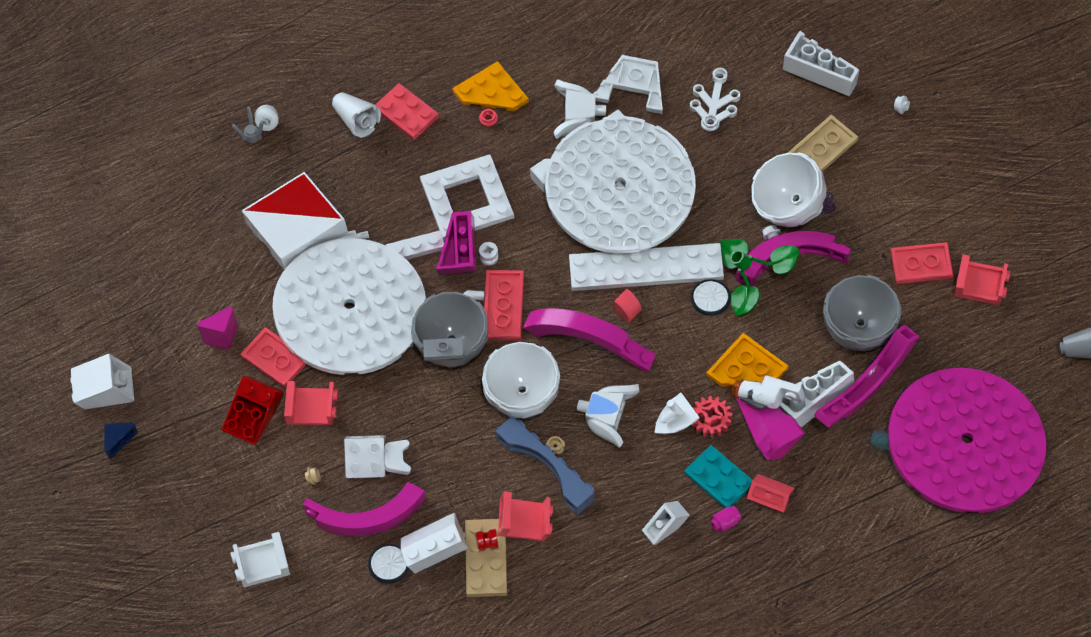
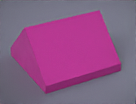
[197,306,238,350]

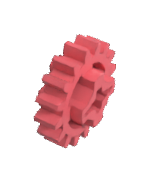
[691,396,732,438]

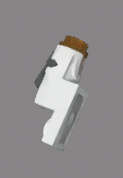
[732,375,805,410]

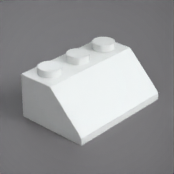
[401,513,468,573]

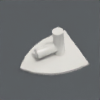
[654,393,700,434]

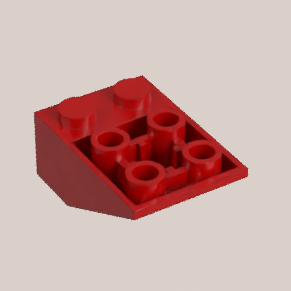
[221,376,284,445]

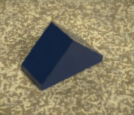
[104,422,138,460]

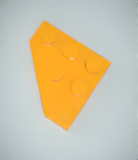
[452,61,529,111]
[706,333,789,387]

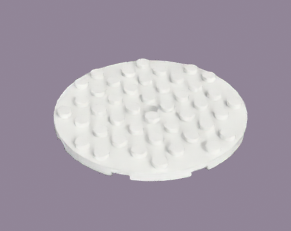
[545,116,696,253]
[273,238,426,375]

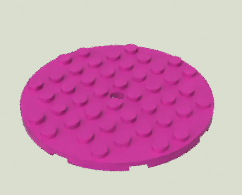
[888,368,1046,513]

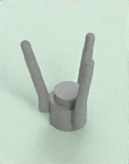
[232,106,264,143]

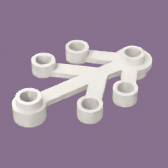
[690,68,740,132]

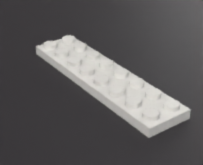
[569,243,724,291]

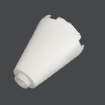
[332,92,381,138]

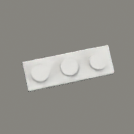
[386,231,444,260]

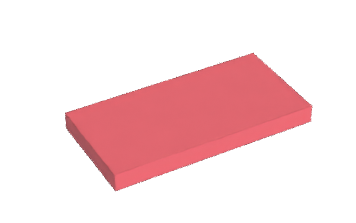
[484,270,524,341]

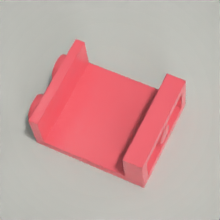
[284,381,339,425]
[498,491,553,542]

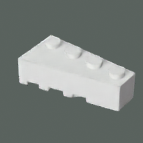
[783,31,859,96]
[779,361,854,427]

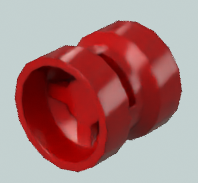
[476,529,499,551]

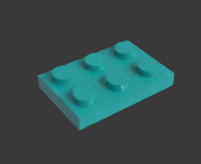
[684,445,752,508]

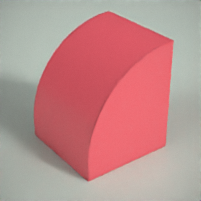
[614,289,642,323]

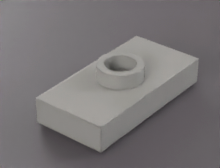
[423,338,463,360]

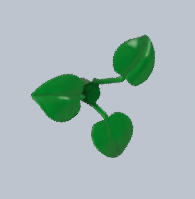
[720,239,800,316]

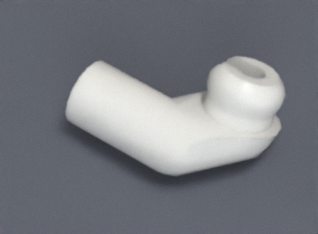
[463,290,485,301]

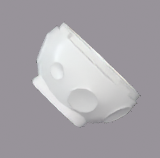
[752,152,827,227]
[482,342,560,419]

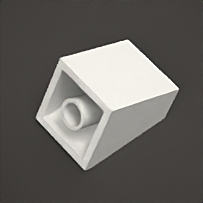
[71,354,134,409]

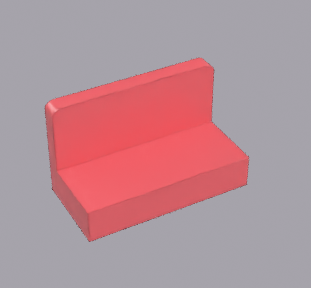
[747,474,794,513]

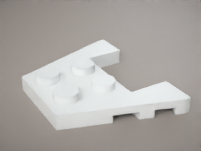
[593,55,663,114]

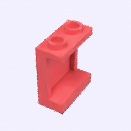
[954,254,1011,305]

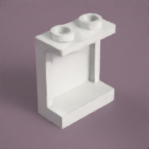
[231,532,290,587]

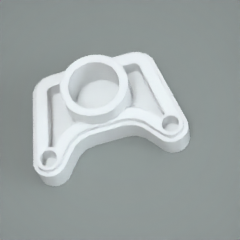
[384,440,411,475]

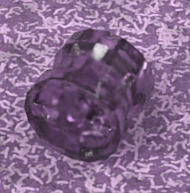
[820,192,836,214]

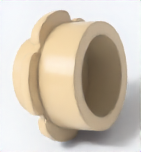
[546,436,565,454]
[305,467,321,485]

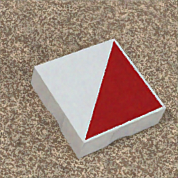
[242,172,348,270]

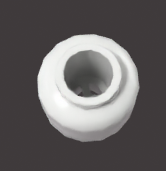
[255,105,279,131]

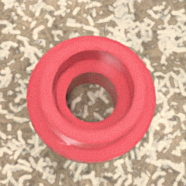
[479,109,498,127]

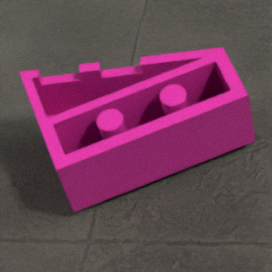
[436,211,477,275]

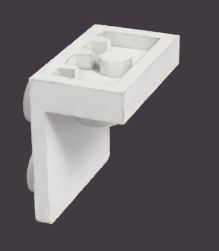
[344,435,386,478]

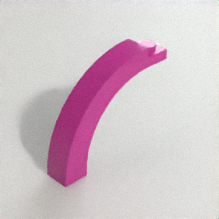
[736,231,851,287]
[303,482,426,536]

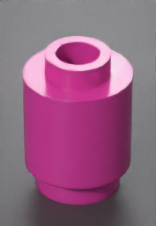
[710,506,741,533]

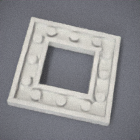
[420,154,514,241]

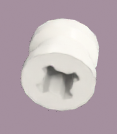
[479,242,498,266]

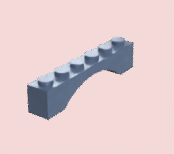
[495,417,595,515]

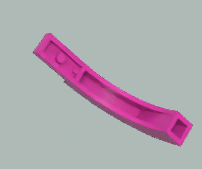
[523,308,656,372]
[814,325,920,428]

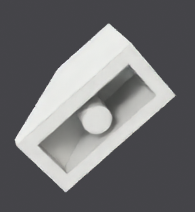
[642,501,690,545]

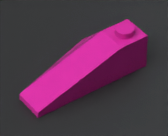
[737,396,805,460]

